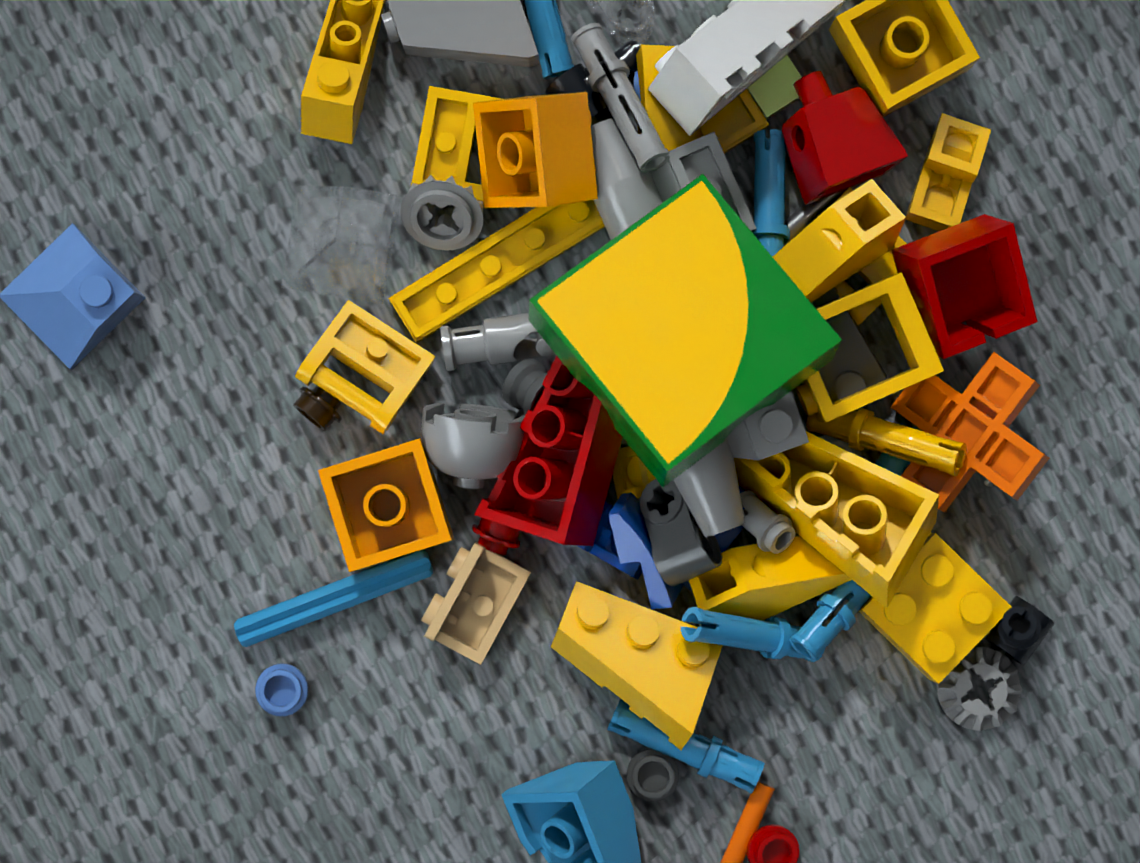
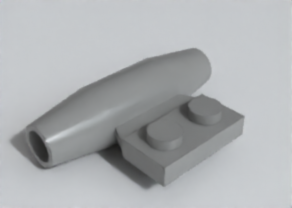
[591,118,757,240]
[673,391,809,537]

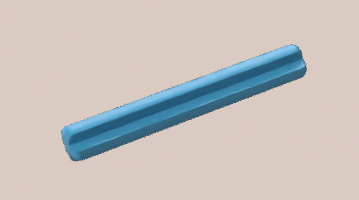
[234,549,433,647]

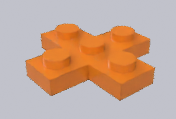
[891,352,1049,513]

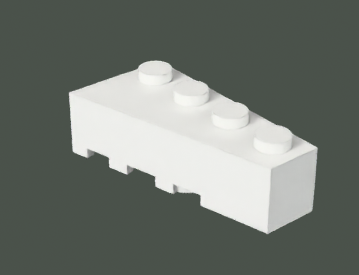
[648,0,846,136]

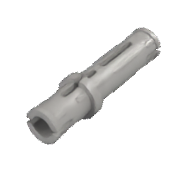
[571,23,671,173]

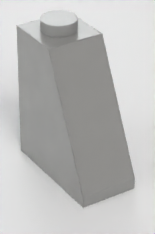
[381,0,539,67]

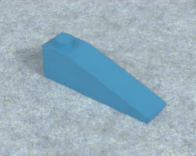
[501,761,641,863]

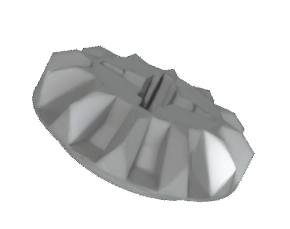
[400,175,484,250]
[937,646,1023,731]

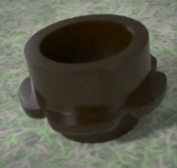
[293,385,342,431]

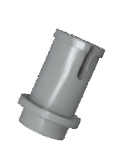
[740,490,795,554]

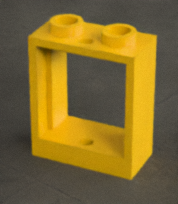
[795,272,944,422]

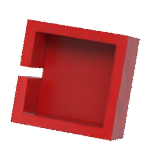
[891,214,1038,359]

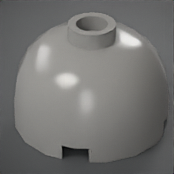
[421,403,525,489]

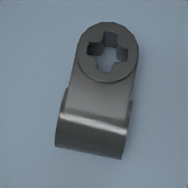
[639,479,722,587]

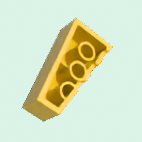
[734,431,939,608]

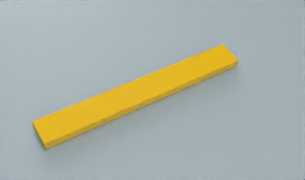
[388,89,769,344]

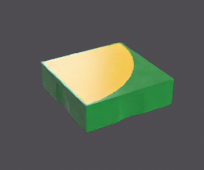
[528,174,842,487]

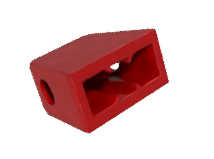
[782,71,908,205]

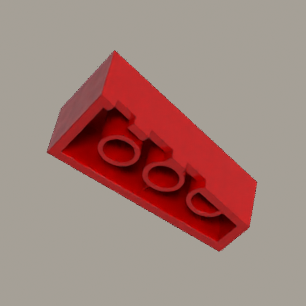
[474,356,622,546]

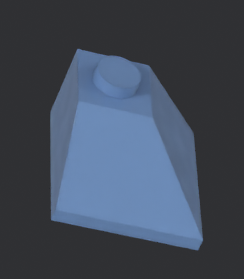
[0,223,146,370]

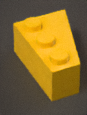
[551,581,723,750]

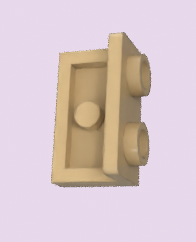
[421,542,531,665]

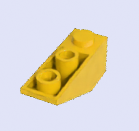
[301,0,386,144]
[773,179,906,302]
[689,536,852,620]

